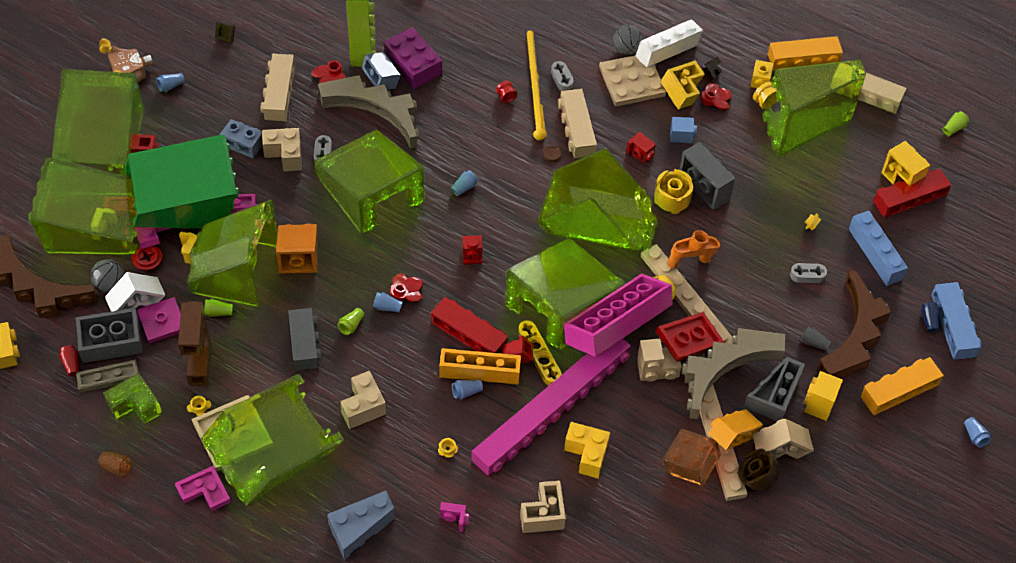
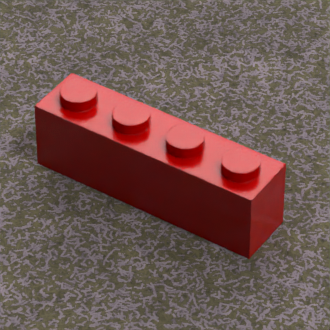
[873,169,951,218]
[431,297,508,354]

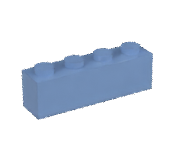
[849,210,908,286]
[931,282,981,360]

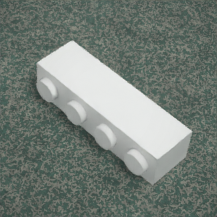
[636,19,703,67]

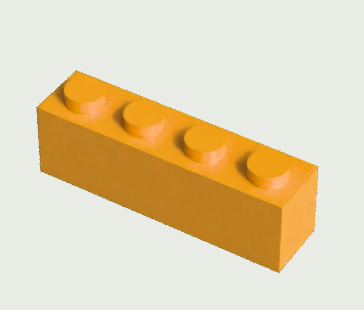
[767,36,843,70]
[439,348,521,385]
[861,357,944,415]

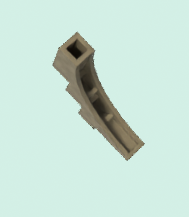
[318,75,420,149]
[682,328,785,419]

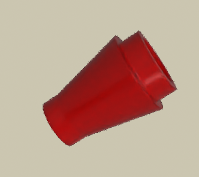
[58,345,79,376]

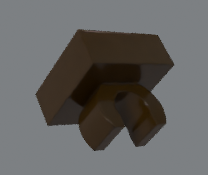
[215,20,235,43]
[701,57,722,80]

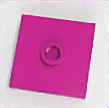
[137,297,181,344]

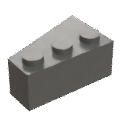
[744,357,805,421]

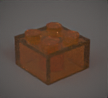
[662,428,721,486]

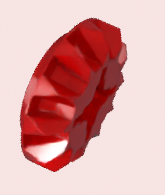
[131,245,163,272]

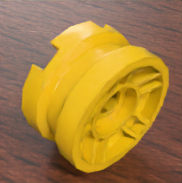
[753,81,781,110]

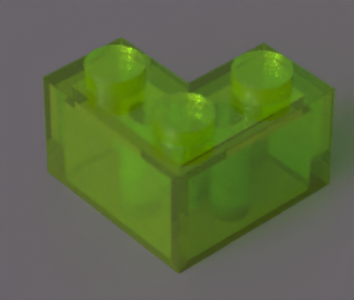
[103,373,162,424]

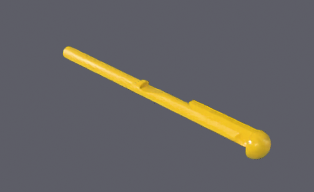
[527,31,547,141]

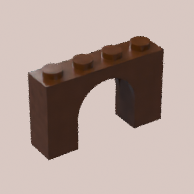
[178,301,212,386]

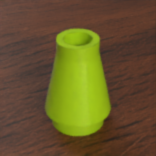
[942,111,969,136]
[204,298,233,317]
[337,308,365,335]

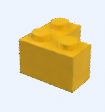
[660,60,705,110]
[881,141,930,186]
[803,371,843,421]
[564,422,610,478]

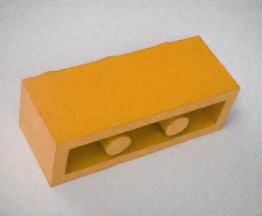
[708,409,763,450]

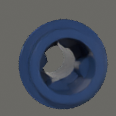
[920,302,940,332]

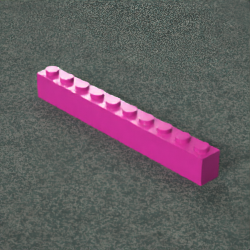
[471,338,631,476]

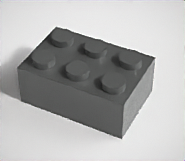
[679,142,736,210]
[75,308,143,363]

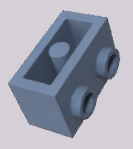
[362,52,400,90]
[220,119,263,158]

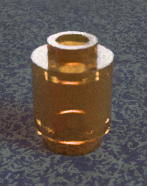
[98,451,131,476]

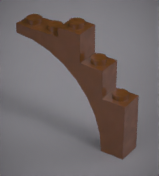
[0,235,98,318]
[816,270,891,379]

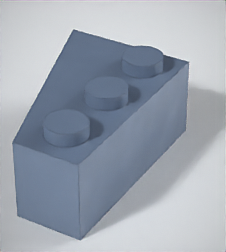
[327,491,395,560]

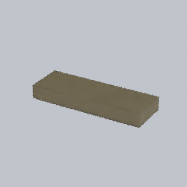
[76,360,140,393]

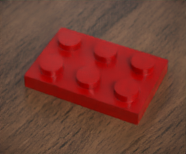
[656,312,724,362]

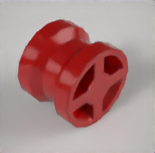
[496,81,518,103]

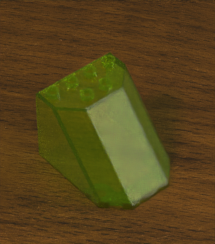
[537,148,658,251]
[187,199,278,307]

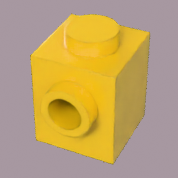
[750,60,773,89]

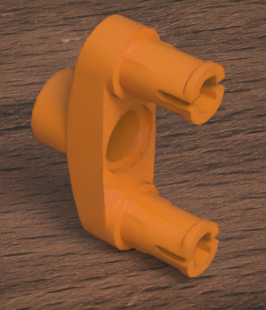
[667,230,720,268]

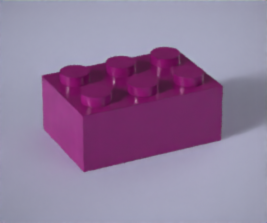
[383,27,443,89]

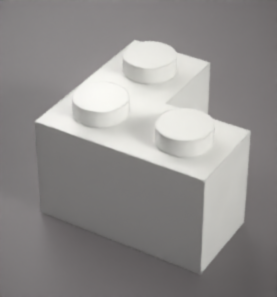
[105,272,165,312]

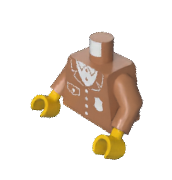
[99,39,153,89]

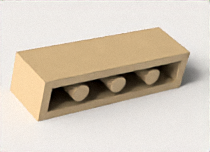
[261,54,295,121]
[830,63,906,114]
[558,89,597,158]

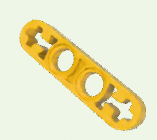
[518,321,562,386]

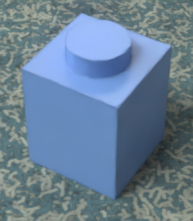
[670,117,697,143]

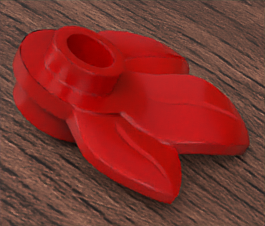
[311,60,346,83]
[701,83,732,109]
[389,273,423,302]

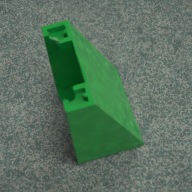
[125,135,239,229]

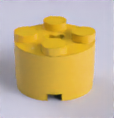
[654,169,693,214]

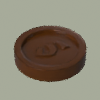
[543,145,561,162]

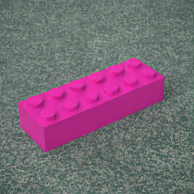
[564,274,673,357]

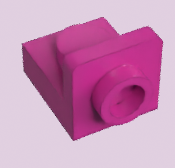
[440,502,469,532]

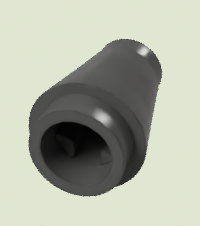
[800,326,831,351]

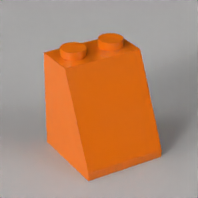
[276,224,318,274]

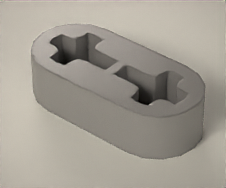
[551,61,574,91]
[314,135,332,168]
[790,263,827,283]

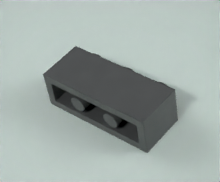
[288,308,322,371]

